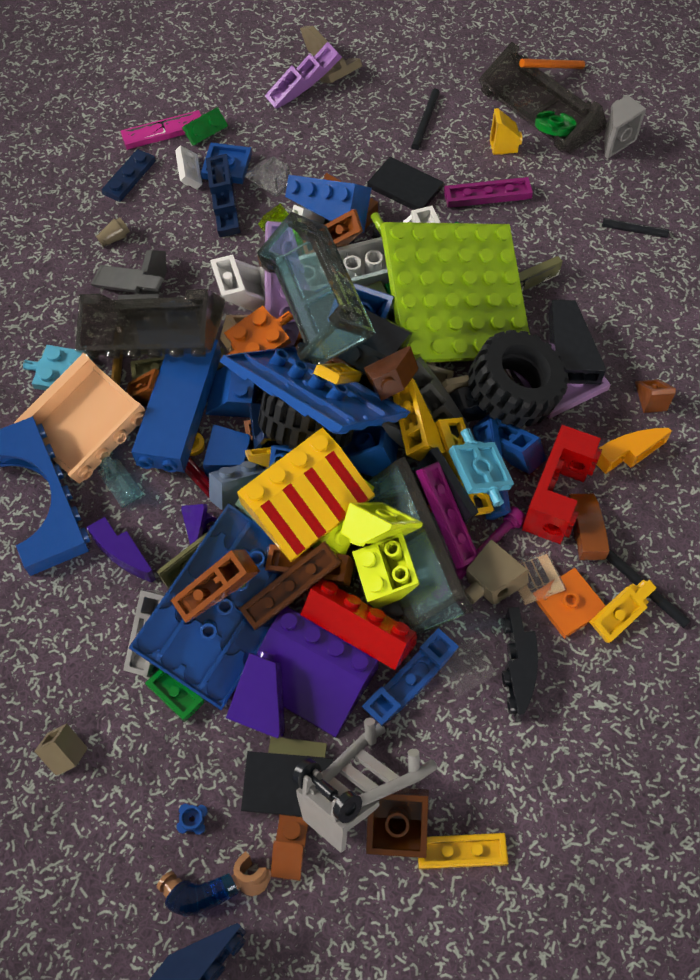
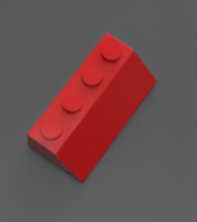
[300,579,417,670]

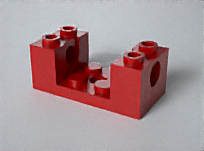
[522,425,602,545]

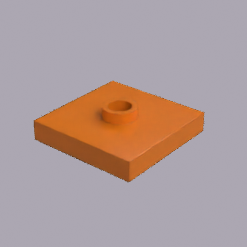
[533,568,606,639]

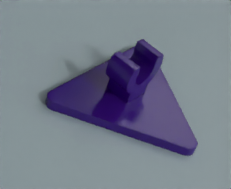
[181,504,217,545]

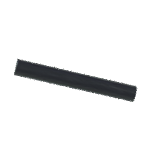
[602,218,669,238]

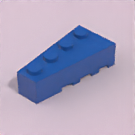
[285,175,372,233]

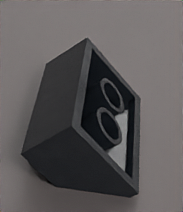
[321,301,413,372]

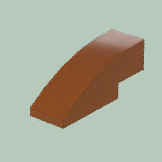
[569,493,610,560]
[265,544,355,587]

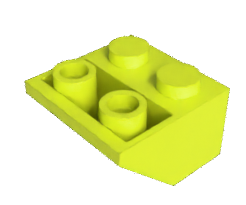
[352,533,420,608]

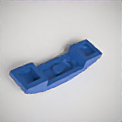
[362,628,459,727]

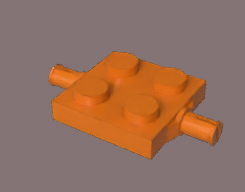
[221,305,294,358]

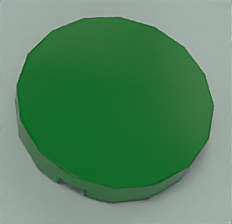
[535,111,577,137]

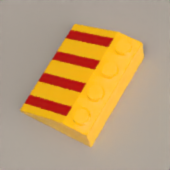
[237,427,375,562]

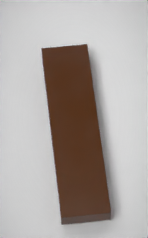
[239,541,342,630]

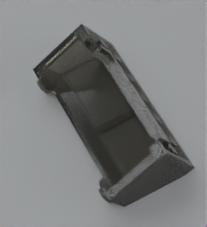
[478,42,607,154]

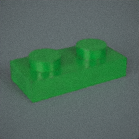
[182,107,228,146]
[145,669,205,723]

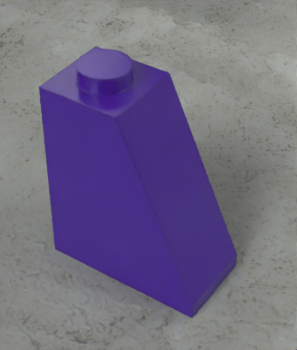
[226,650,285,739]

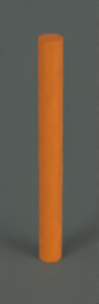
[519,59,585,69]

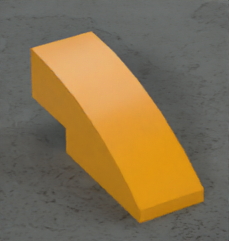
[596,428,672,474]

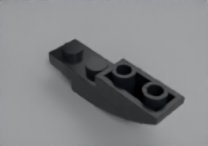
[502,607,538,722]

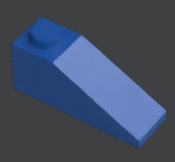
[472,414,547,474]

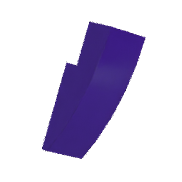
[87,517,156,583]

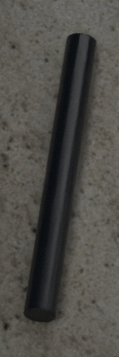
[411,88,440,150]
[606,549,691,628]

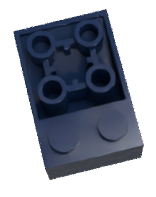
[149,923,246,980]

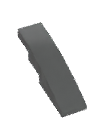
[413,357,477,441]

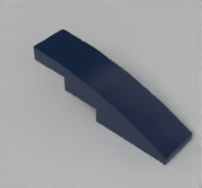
[206,154,241,237]

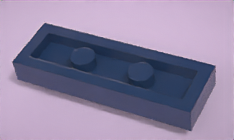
[101,149,156,202]

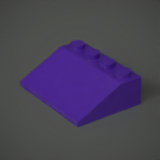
[257,607,379,738]

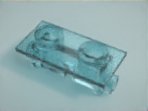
[97,457,144,508]

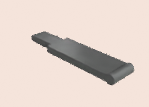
[91,265,164,293]

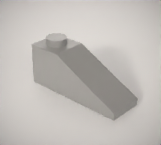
[123,590,166,677]

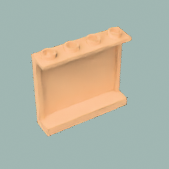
[14,353,146,484]

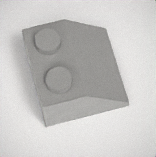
[604,95,646,159]

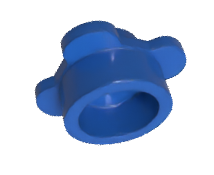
[176,804,208,835]

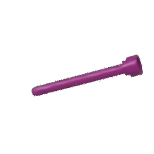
[435,506,526,599]

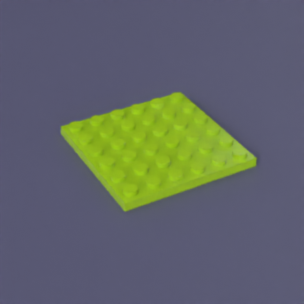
[380,222,530,363]

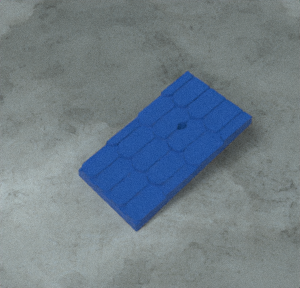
[220,346,410,434]
[129,503,289,710]

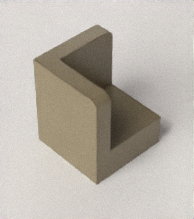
[34,723,87,775]

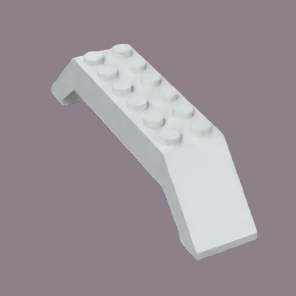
[210,205,441,312]

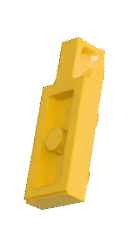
[589,580,656,643]

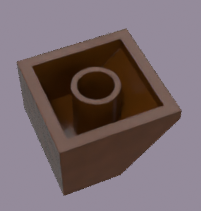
[366,788,429,858]

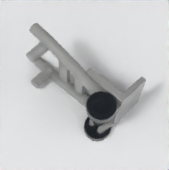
[292,718,437,853]

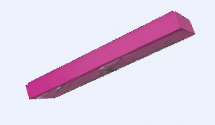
[120,110,201,150]

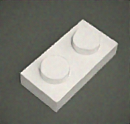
[175,145,202,189]

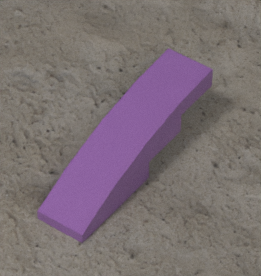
[265,42,342,109]

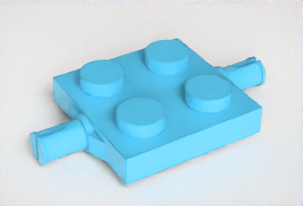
[23,345,94,391]
[448,428,514,507]

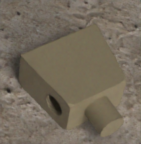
[463,540,529,604]

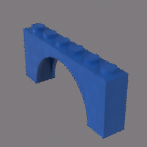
[0,416,91,576]

